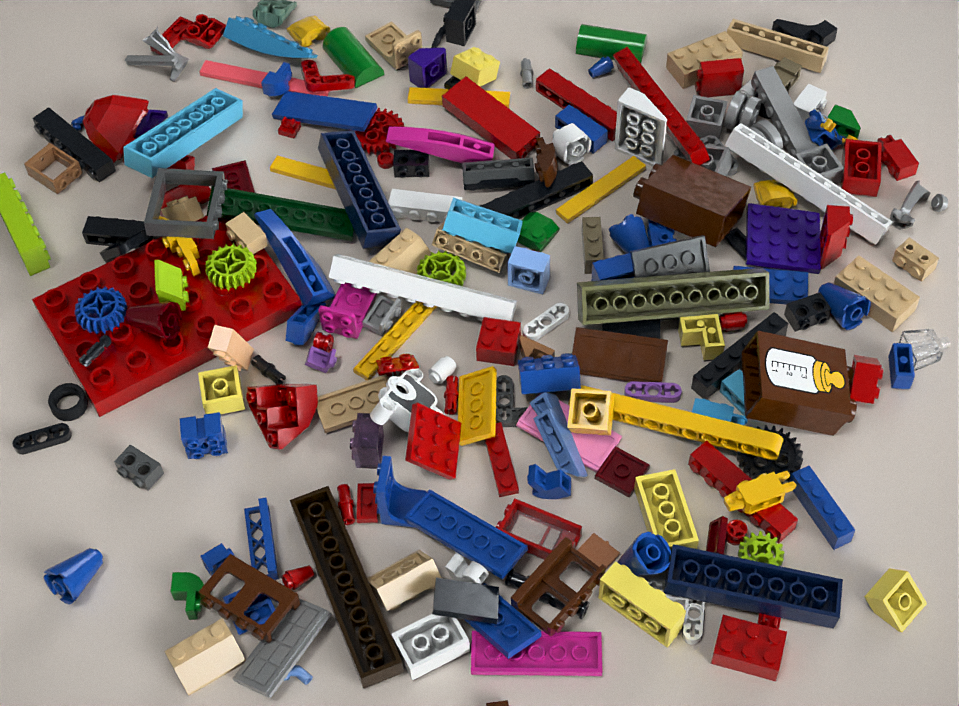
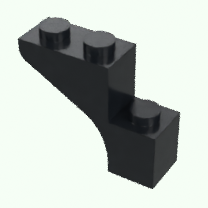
[772,19,838,47]

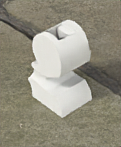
[445,553,489,584]

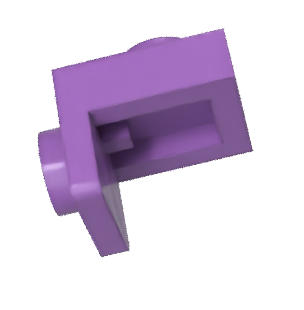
[305,346,337,373]

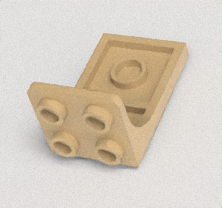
[365,21,422,70]

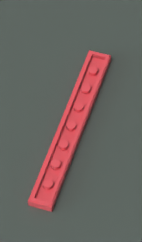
[199,60,330,96]

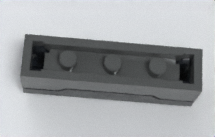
[462,158,535,191]

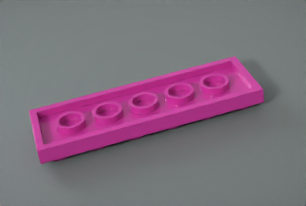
[471,631,602,676]

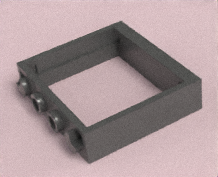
[144,168,228,239]

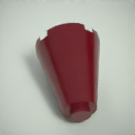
[126,301,182,339]

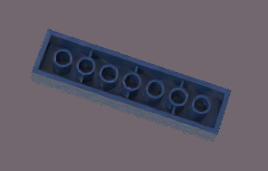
[318,130,401,249]
[664,544,843,629]

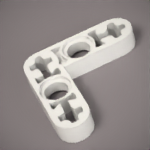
[647,578,705,645]

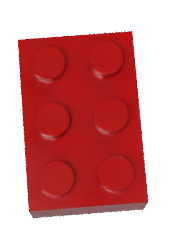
[841,139,882,197]
[711,614,787,681]

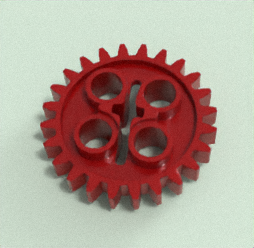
[349,108,405,155]

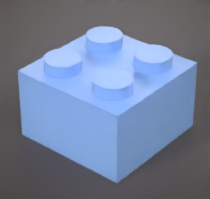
[507,246,550,295]

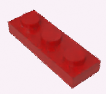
[150,16,193,55]

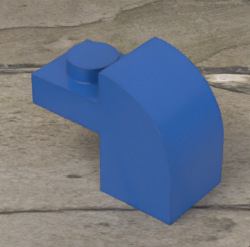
[527,464,571,500]

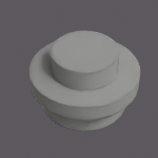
[931,194,948,212]

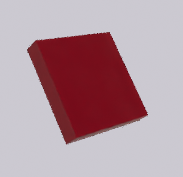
[594,446,650,498]

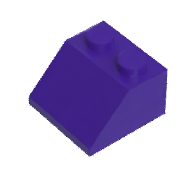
[408,47,447,88]

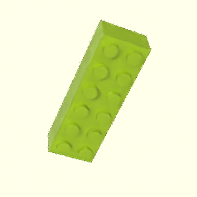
[0,172,51,276]

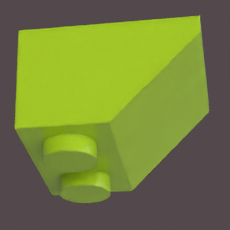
[154,260,189,311]

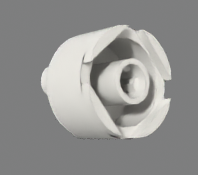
[552,123,592,165]

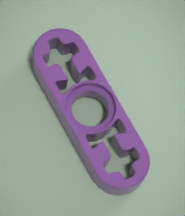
[624,381,682,403]

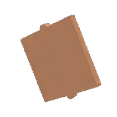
[576,533,620,574]

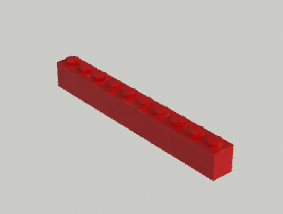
[613,47,710,165]

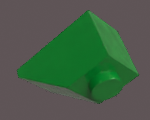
[828,104,861,139]

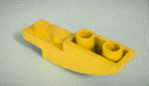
[159,216,200,276]

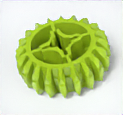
[205,243,257,291]
[416,250,466,286]

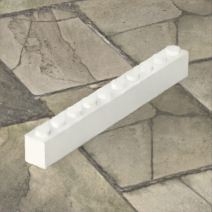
[725,123,893,245]
[329,254,517,321]

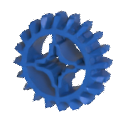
[75,286,128,335]

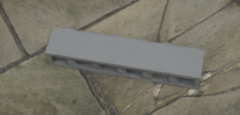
[751,66,817,157]

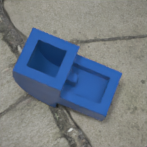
[261,62,292,96]

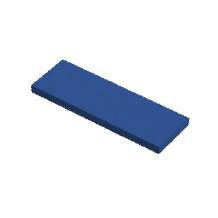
[272,91,378,132]
[404,489,528,580]

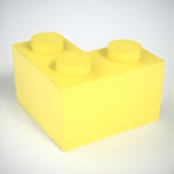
[678,314,725,360]

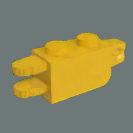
[723,471,797,515]

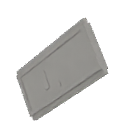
[232,599,332,698]

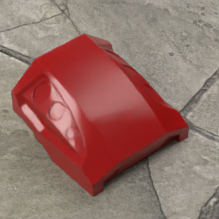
[181,14,226,49]

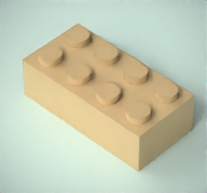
[666,31,743,89]
[834,255,920,332]

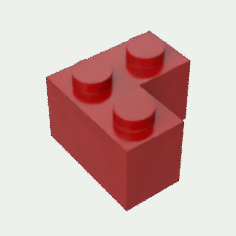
[849,355,883,404]

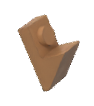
[519,335,555,359]

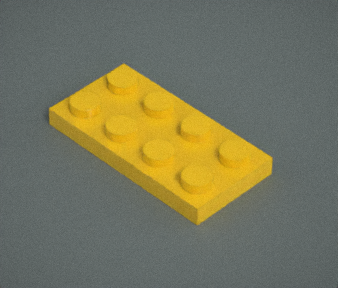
[458,366,497,446]

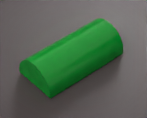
[576,24,647,63]
[323,27,384,88]

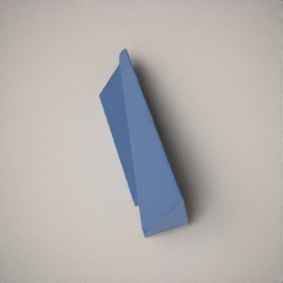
[530,392,588,477]

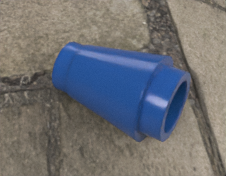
[588,56,614,78]

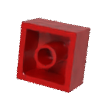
[476,317,521,366]

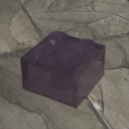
[350,413,384,469]

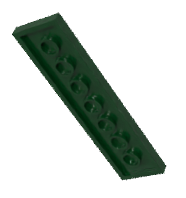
[207,186,354,241]

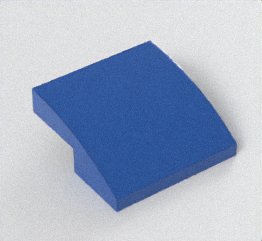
[223,589,275,635]

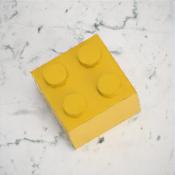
[567,389,615,436]

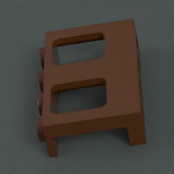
[511,536,606,637]
[199,554,300,643]

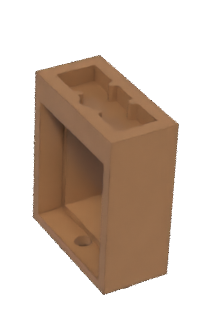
[24,143,83,194]

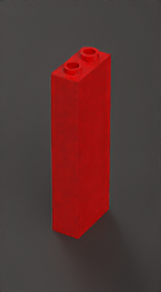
[442,76,540,159]

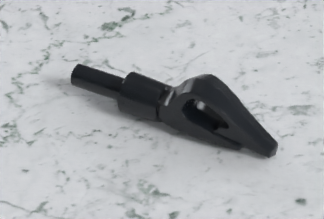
[431,23,445,48]

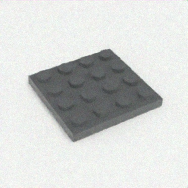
[630,235,710,322]

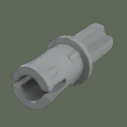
[520,58,533,89]

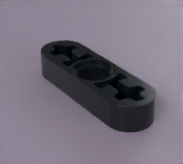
[12,423,72,455]

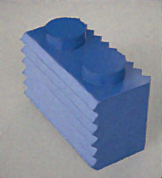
[888,343,915,389]

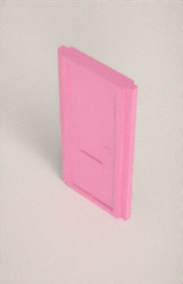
[516,392,622,473]

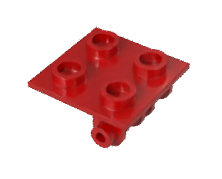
[376,354,419,377]

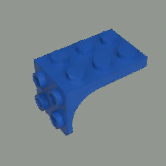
[373,456,427,528]

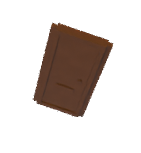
[572,327,668,382]

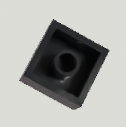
[443,0,476,47]

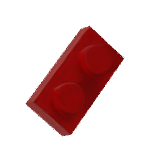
[357,483,378,523]

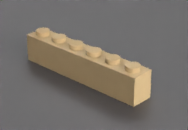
[727,19,829,73]

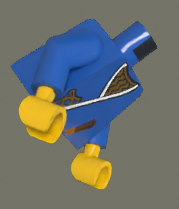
[805,109,858,150]

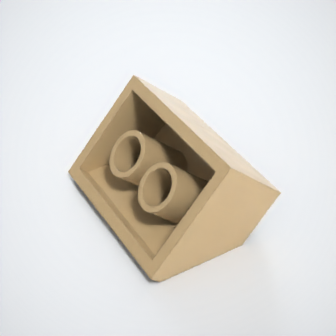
[369,228,431,274]
[367,550,441,611]
[164,618,246,696]

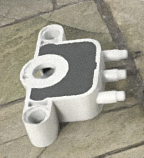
[370,368,446,432]

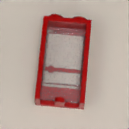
[496,498,582,560]

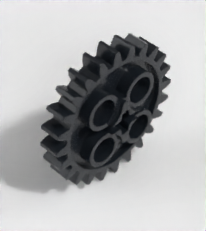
[737,425,803,485]

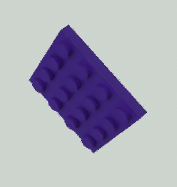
[746,203,821,274]

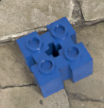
[180,412,228,459]

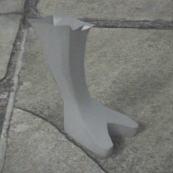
[142,26,189,82]
[890,180,931,229]

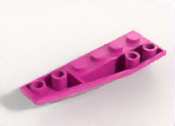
[386,127,495,163]

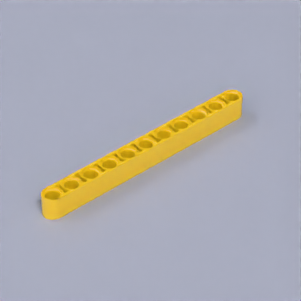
[568,385,783,460]

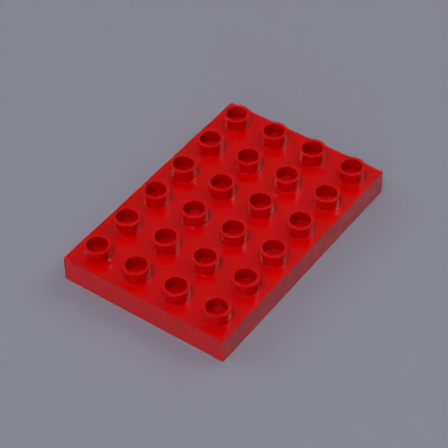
[32,215,302,417]

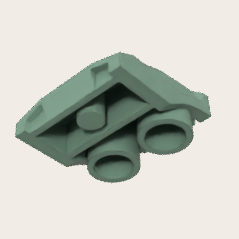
[253,0,297,28]

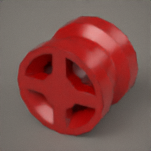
[313,332,334,353]
[726,519,748,546]

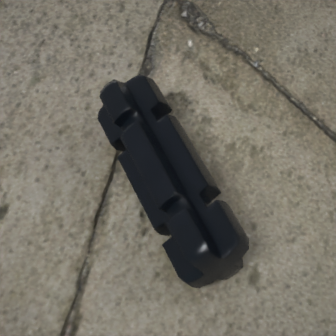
[79,335,112,367]

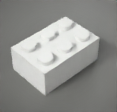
[391,614,470,680]

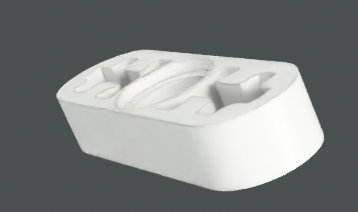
[523,303,569,341]

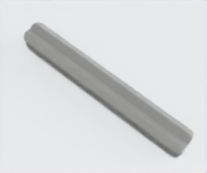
[125,55,178,66]

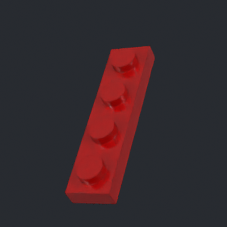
[484,422,519,497]

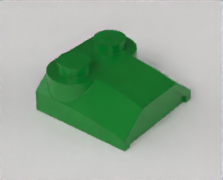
[517,212,560,252]

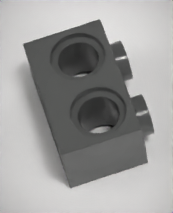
[114,444,164,491]

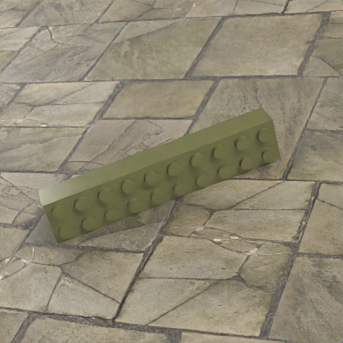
[577,268,769,325]

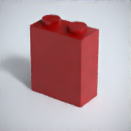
[695,58,744,98]

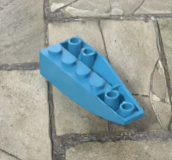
[223,16,318,58]

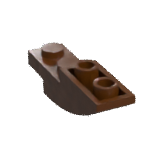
[534,137,558,187]

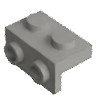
[362,295,402,336]

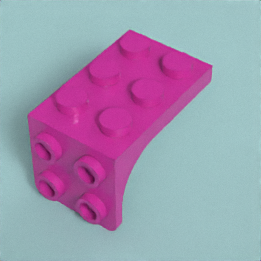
[318,282,378,339]

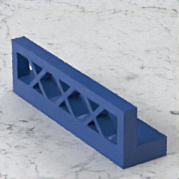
[244,497,279,580]

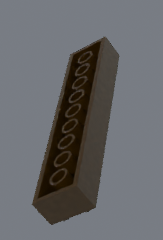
[290,486,404,689]

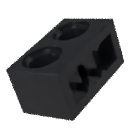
[393,150,430,178]
[784,292,831,332]

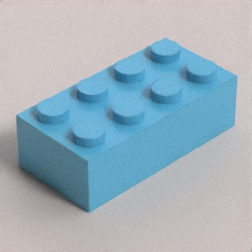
[442,197,523,253]

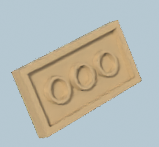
[316,374,388,433]

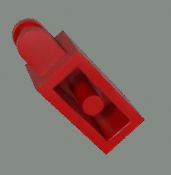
[877,135,919,181]

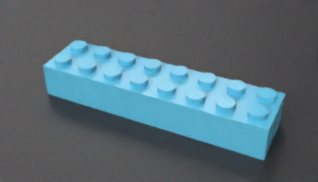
[123,88,243,178]

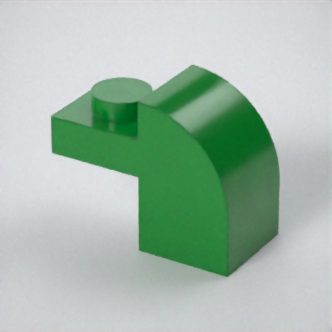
[170,572,204,620]

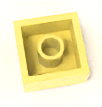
[450,47,500,87]
[198,365,245,414]

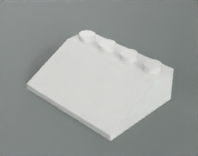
[615,87,667,166]

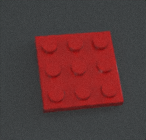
[405,403,462,480]

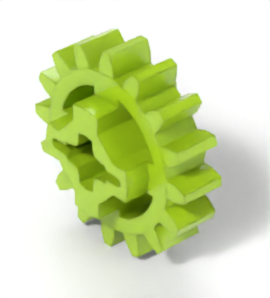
[738,531,785,566]

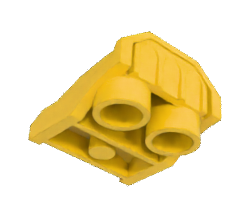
[286,15,330,47]
[753,180,798,208]

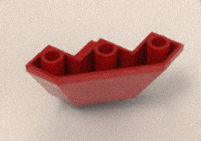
[83,95,149,163]
[246,384,318,449]

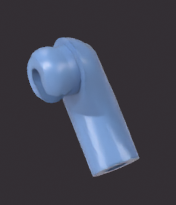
[284,665,313,685]

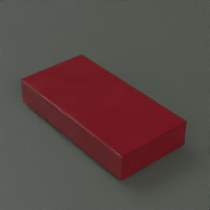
[706,516,728,555]

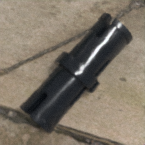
[251,355,286,385]

